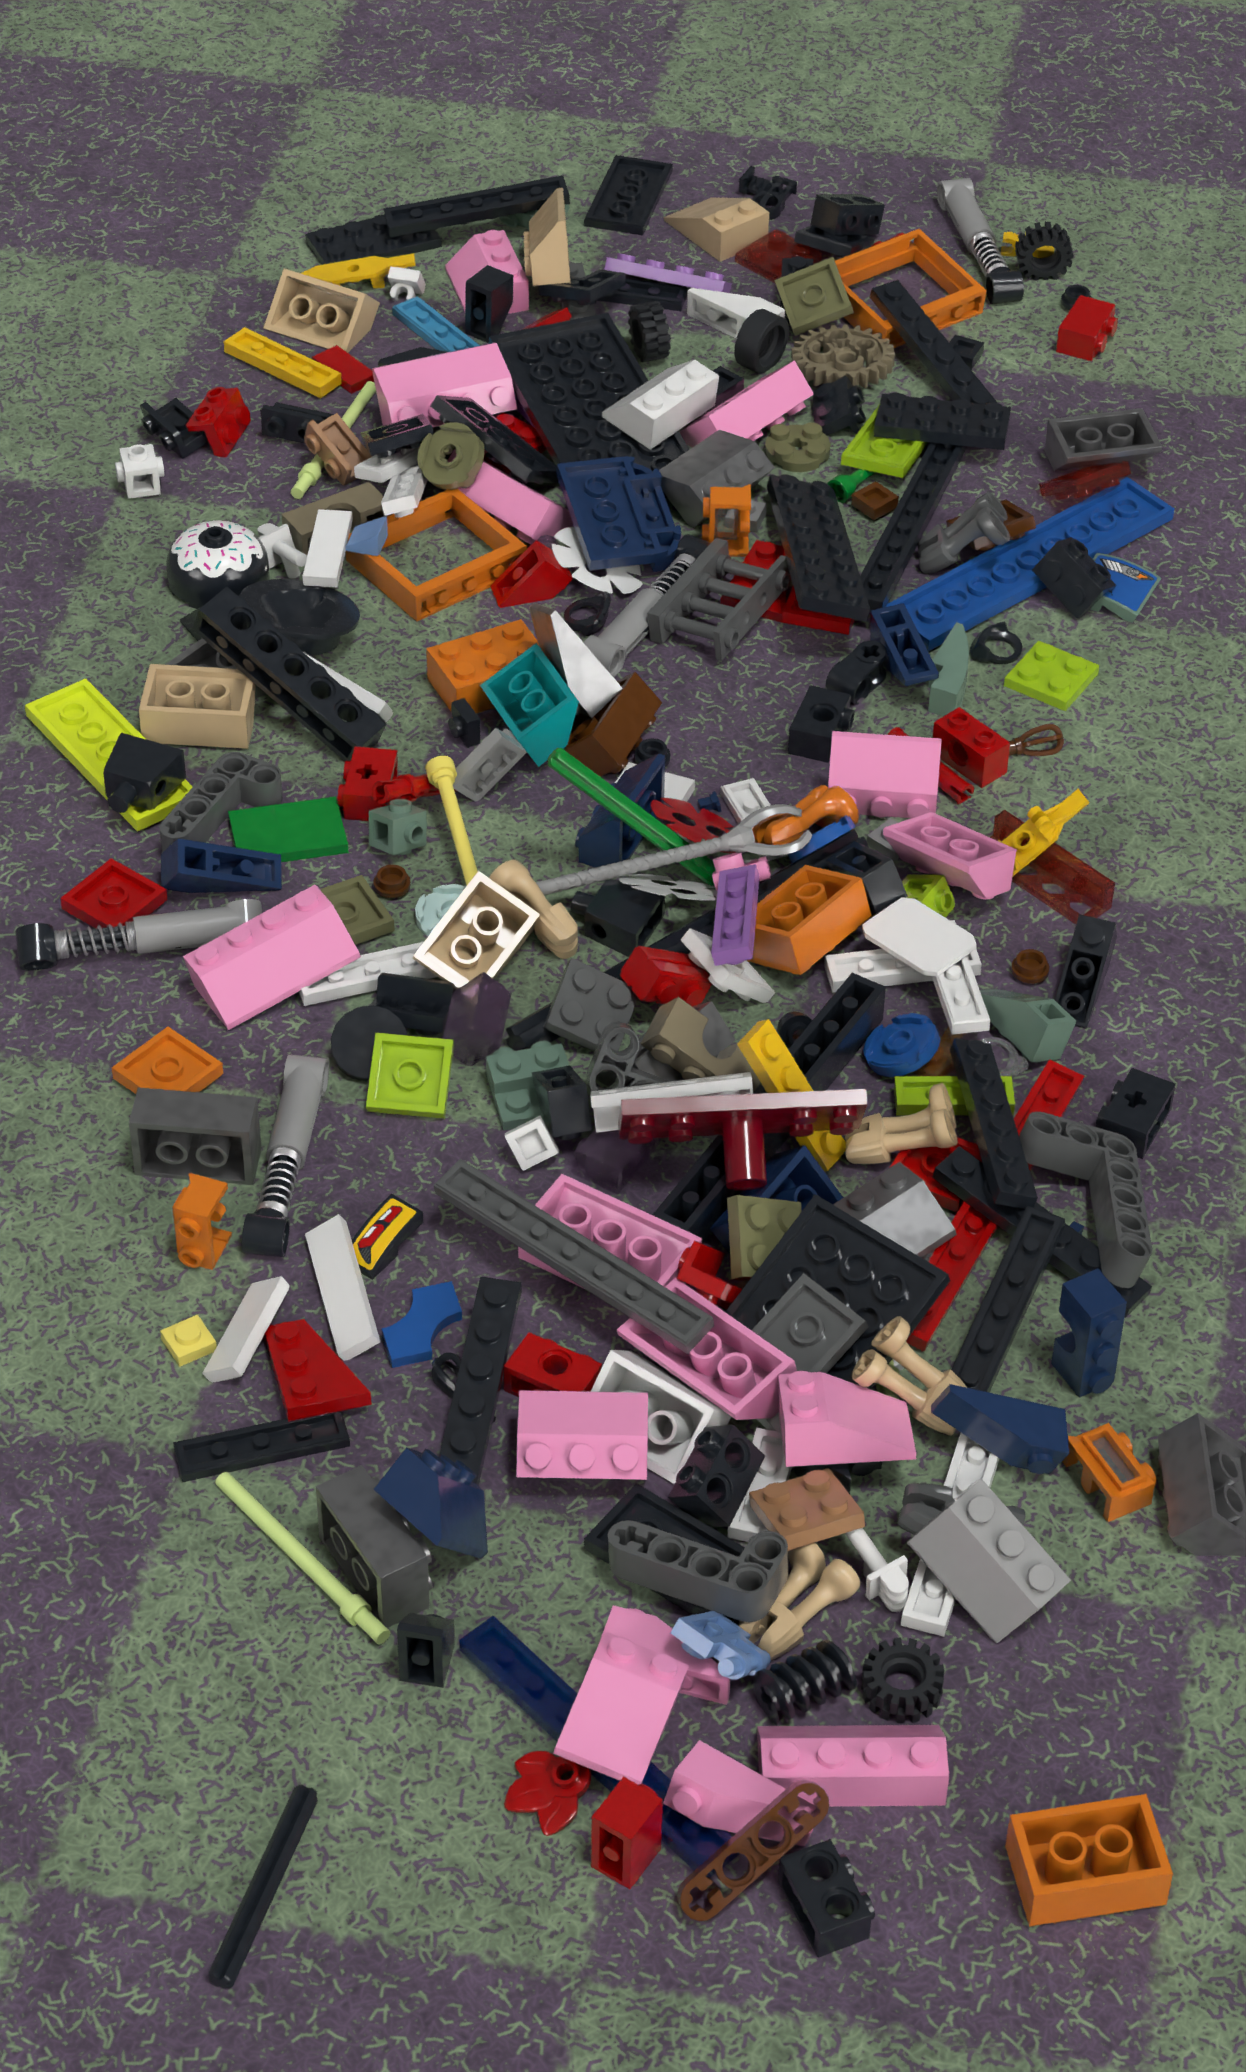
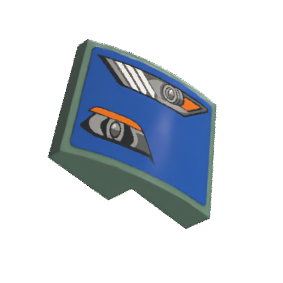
[1090,553,1162,623]

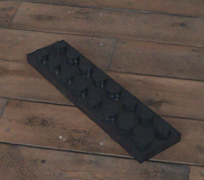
[766,474,870,622]

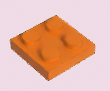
[111,1026,224,1094]

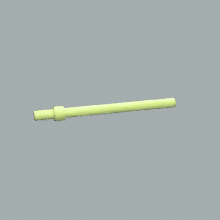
[291,381,376,499]
[215,1472,390,1644]

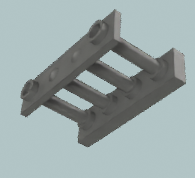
[647,538,791,661]

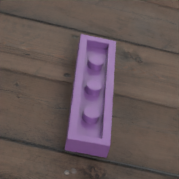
[605,253,732,293]
[711,864,760,966]

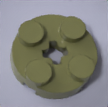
[417,422,484,490]
[765,422,831,472]

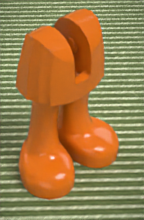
[752,785,859,845]

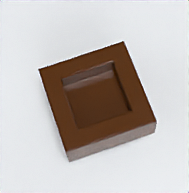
[851,481,899,520]

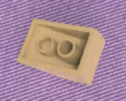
[664,197,769,262]
[412,871,540,1002]

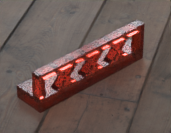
[990,810,1115,924]

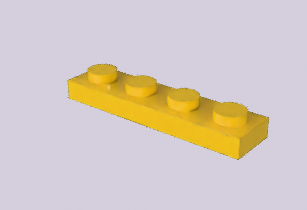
[224,327,342,398]
[737,1019,846,1171]

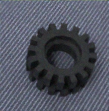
[1015,221,1073,280]
[628,301,671,363]
[861,1637,944,1724]

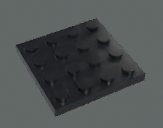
[726,1194,951,1389]

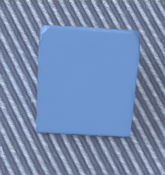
[346,517,388,556]

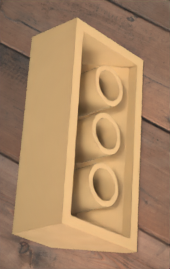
[524,188,570,286]

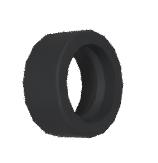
[734,309,789,374]

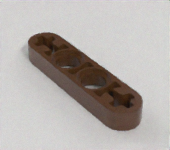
[677,1780,829,1921]

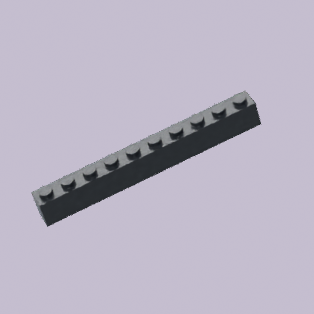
[652,972,886,1244]

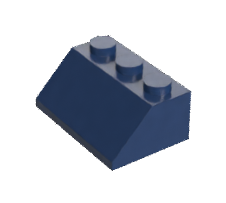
[575,754,665,867]
[710,1145,844,1255]
[374,1447,488,1559]

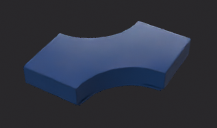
[381,1281,462,1368]

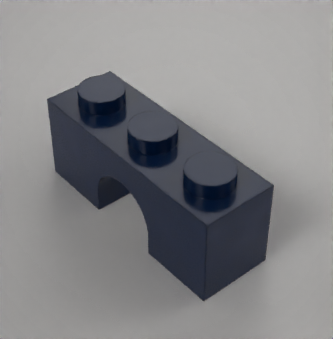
[1051,1268,1127,1398]

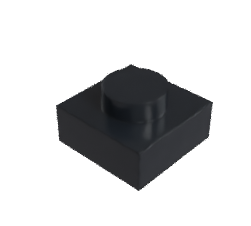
[949,335,984,370]
[448,698,480,748]

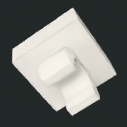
[388,266,426,301]
[505,1115,559,1171]

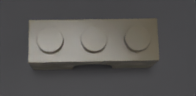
[282,482,389,555]
[641,997,761,1092]

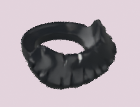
[563,591,611,636]
[970,622,1023,664]

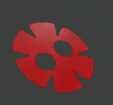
[651,798,747,854]

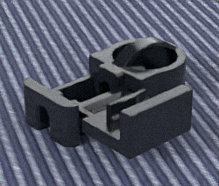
[739,166,797,220]

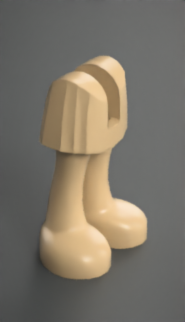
[489,860,578,959]
[845,1083,958,1164]
[852,1316,967,1436]
[738,1542,860,1660]

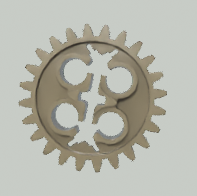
[791,324,895,388]

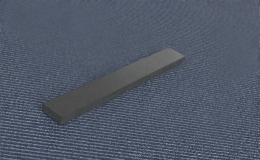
[433,1159,714,1354]

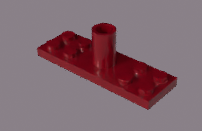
[618,1089,867,1190]

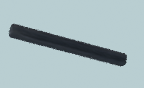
[208,1784,318,1989]

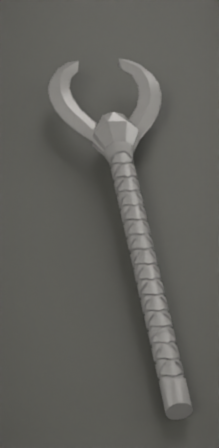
[536,804,813,896]

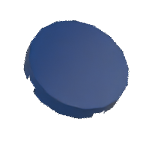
[787,815,856,863]
[863,1013,941,1077]

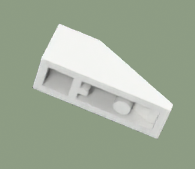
[687,288,785,338]

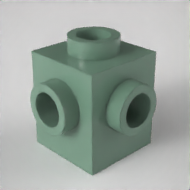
[369,799,427,855]

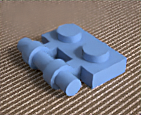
[671,1611,771,1680]

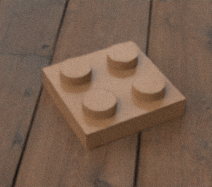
[749,1468,865,1551]

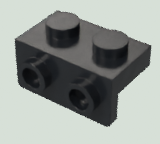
[813,376,866,436]
[140,398,209,459]
[260,402,334,444]
[1032,537,1116,619]
[370,973,455,1035]

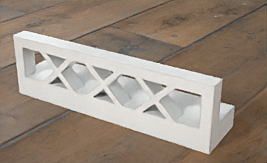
[590,1072,753,1133]

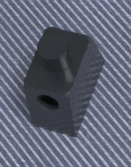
[103,733,186,813]
[571,879,665,957]

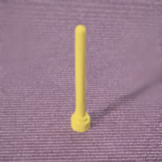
[425,756,478,886]

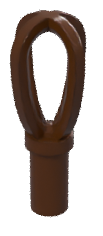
[1009,724,1064,756]

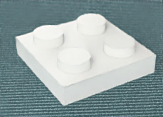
[681,928,775,1003]

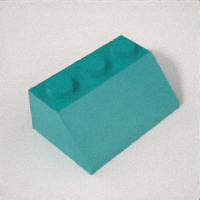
[480,643,579,767]

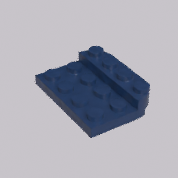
[556,456,681,572]

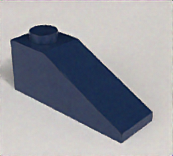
[870,603,939,686]
[161,838,282,893]
[931,1384,1069,1474]

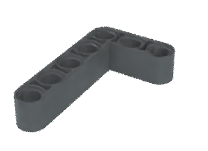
[1019,1111,1152,1288]

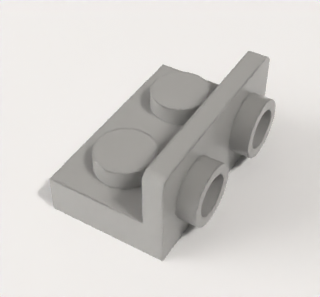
[453,728,527,802]

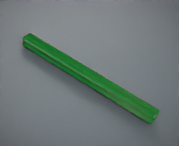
[548,748,715,886]

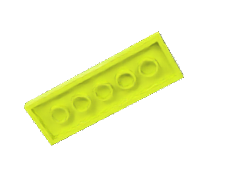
[25,678,193,832]

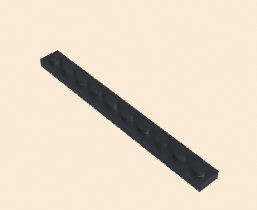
[860,442,968,613]

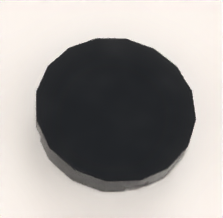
[331,1005,408,1081]

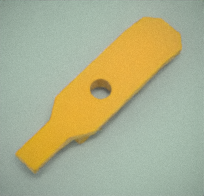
[300,253,416,289]
[971,789,1090,893]

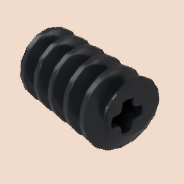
[753,1639,857,1726]

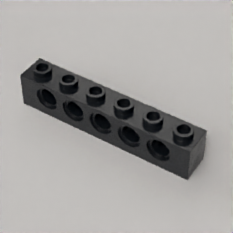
[192,587,386,761]

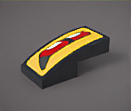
[352,1194,423,1280]

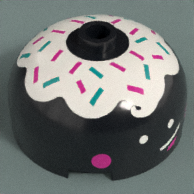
[166,520,270,609]

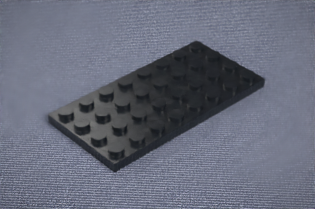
[489,313,690,498]

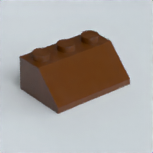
[547,672,662,777]

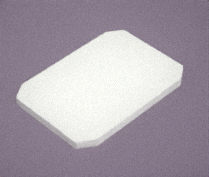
[862,897,976,977]

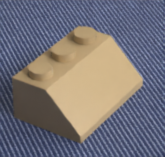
[264,269,380,353]
[139,664,256,749]

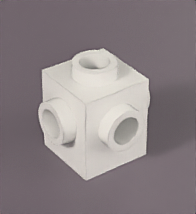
[115,444,164,499]

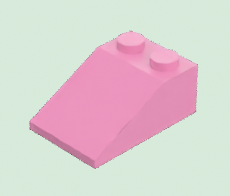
[778,1371,916,1467]
[553,1632,689,1785]

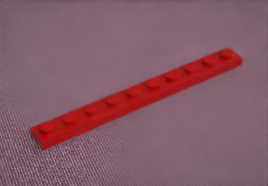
[906,1059,1085,1352]

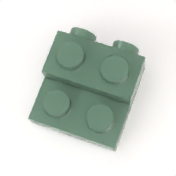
[486,1041,569,1131]

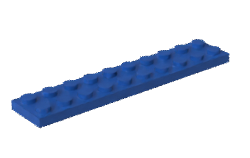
[886,477,1175,651]

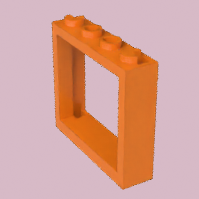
[835,229,986,348]
[346,488,527,622]

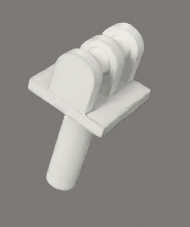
[257,523,307,579]
[845,1528,909,1612]

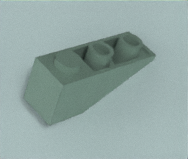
[980,988,1076,1063]

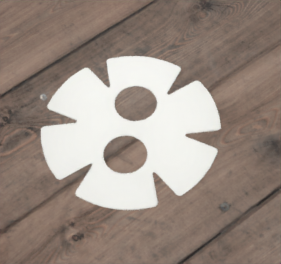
[552,527,643,594]
[619,874,717,900]

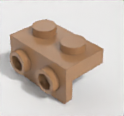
[304,413,372,485]

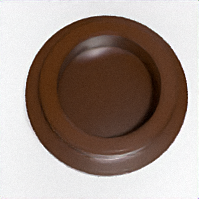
[373,865,411,898]
[1011,949,1050,984]

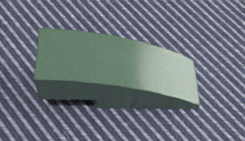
[928,622,969,716]

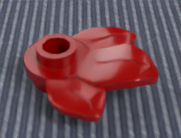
[504,1751,591,1836]

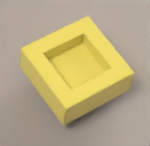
[160,1314,217,1367]

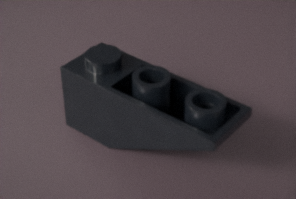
[1055,914,1117,1028]

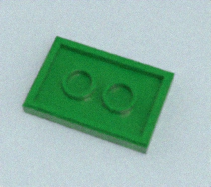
[228,796,349,862]

